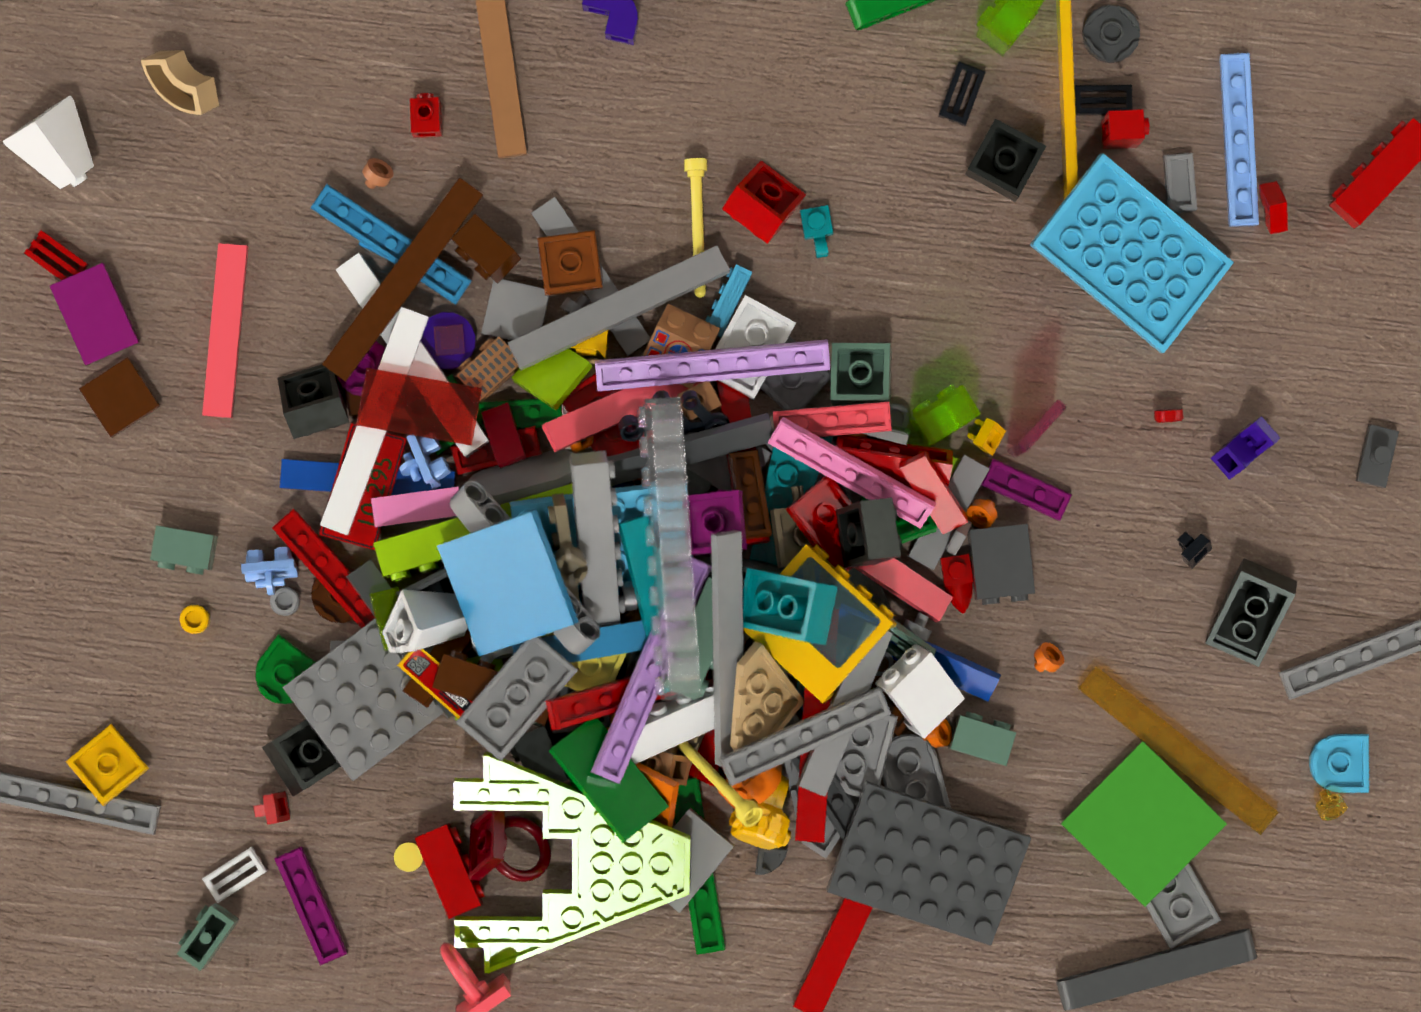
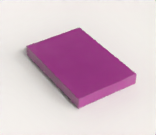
[49,263,140,366]

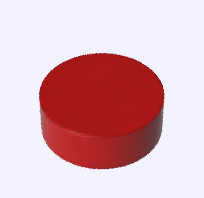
[1154,409,1184,423]

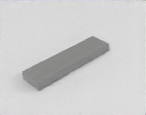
[908,455,989,570]

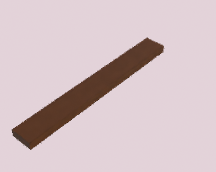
[322,178,483,382]

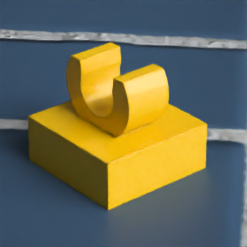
[967,418,1006,456]

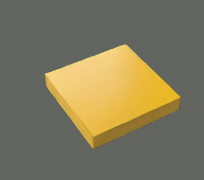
[65,724,149,806]

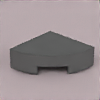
[755,847,788,875]

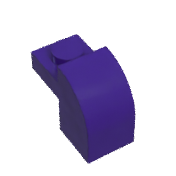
[582,0,638,45]
[1211,416,1280,480]

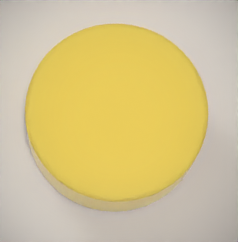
[394,842,423,872]

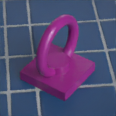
[682,489,747,555]

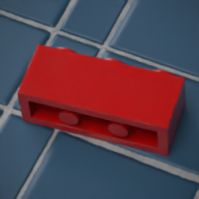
[415,823,485,919]

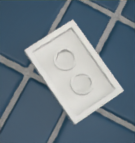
[715,295,796,400]

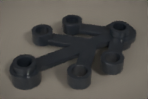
[618,390,730,447]

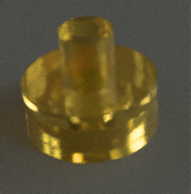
[1315,790,1347,821]

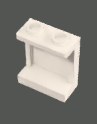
[875,644,965,739]

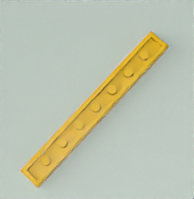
[1056,0,1078,200]

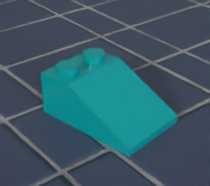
[742,568,838,645]

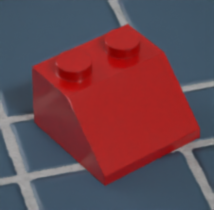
[722,160,806,244]

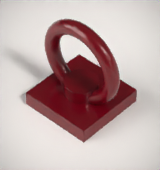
[469,810,551,882]

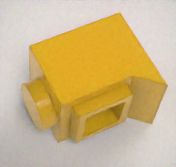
[571,330,609,360]

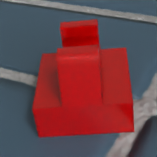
[253,791,290,825]

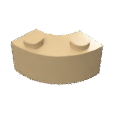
[141,50,219,115]

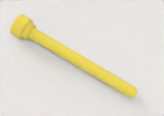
[684,158,707,298]
[676,741,763,827]

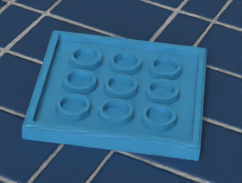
[437,510,579,656]

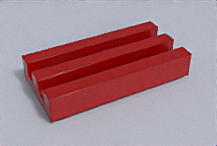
[24,230,89,280]

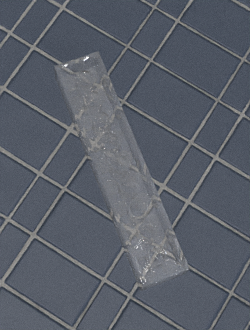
[637,397,701,701]

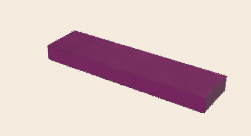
[274,846,348,966]

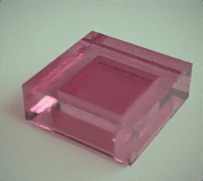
[433,324,466,356]

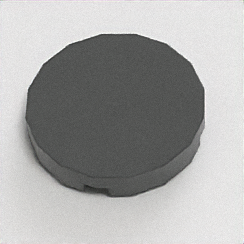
[1082,5,1140,63]

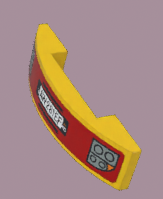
[397,649,473,719]

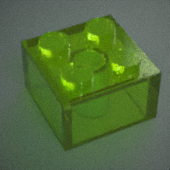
[976,0,1045,57]
[910,384,981,447]

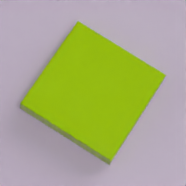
[511,348,592,410]

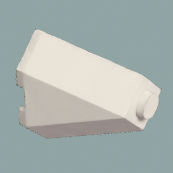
[3,95,94,189]
[382,589,468,653]

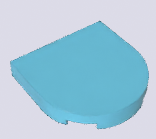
[1309,734,1369,793]

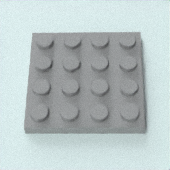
[282,618,443,781]

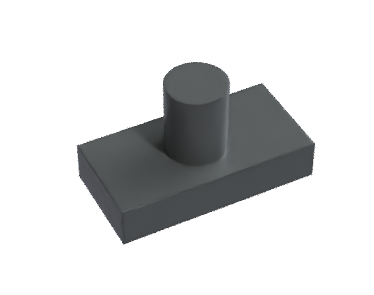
[1356,425,1399,488]

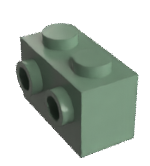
[177,903,240,971]

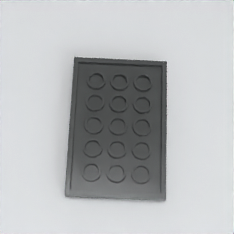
[826,781,1031,946]

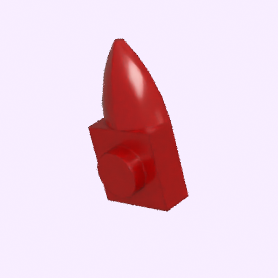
[940,554,974,614]

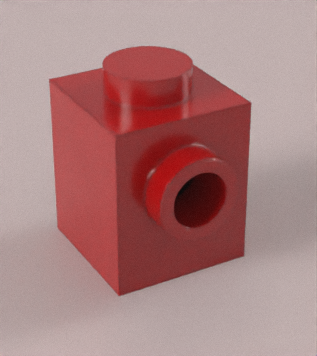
[410,93,442,138]

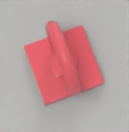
[440,943,511,1012]

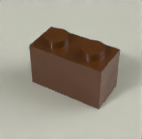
[451,214,521,284]

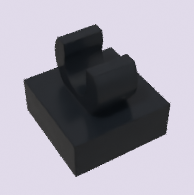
[1177,532,1212,569]

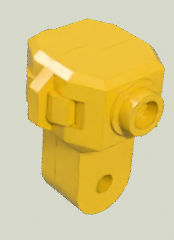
[729,775,791,850]

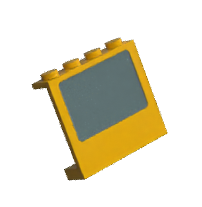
[743,544,897,703]

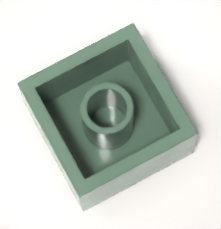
[830,343,892,406]

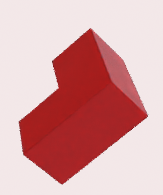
[1259,181,1288,234]

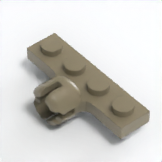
[548,493,588,602]

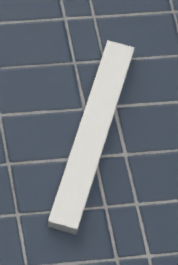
[335,253,490,458]
[320,307,429,535]

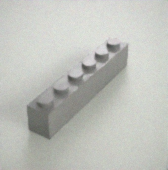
[570,451,625,626]

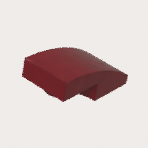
[481,402,527,468]

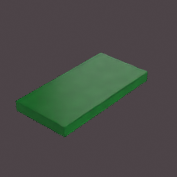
[549,718,669,843]

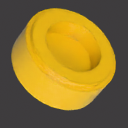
[180,605,210,634]

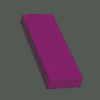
[981,459,1072,521]

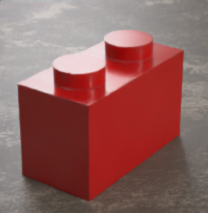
[1101,109,1150,150]

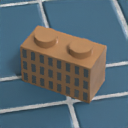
[456,337,519,403]

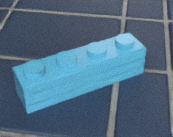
[705,264,752,338]

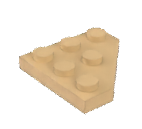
[730,642,804,751]

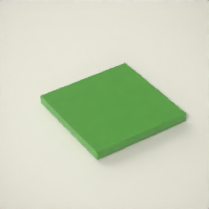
[1061,741,1227,907]

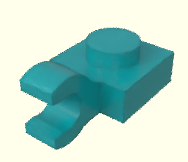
[800,205,833,258]

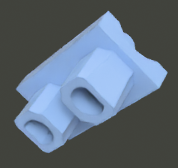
[399,433,451,490]
[241,547,298,596]

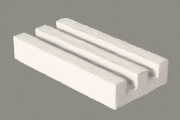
[202,846,268,903]

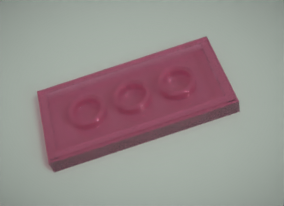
[1007,399,1066,458]

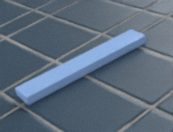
[1219,53,1259,227]

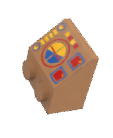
[643,304,720,389]

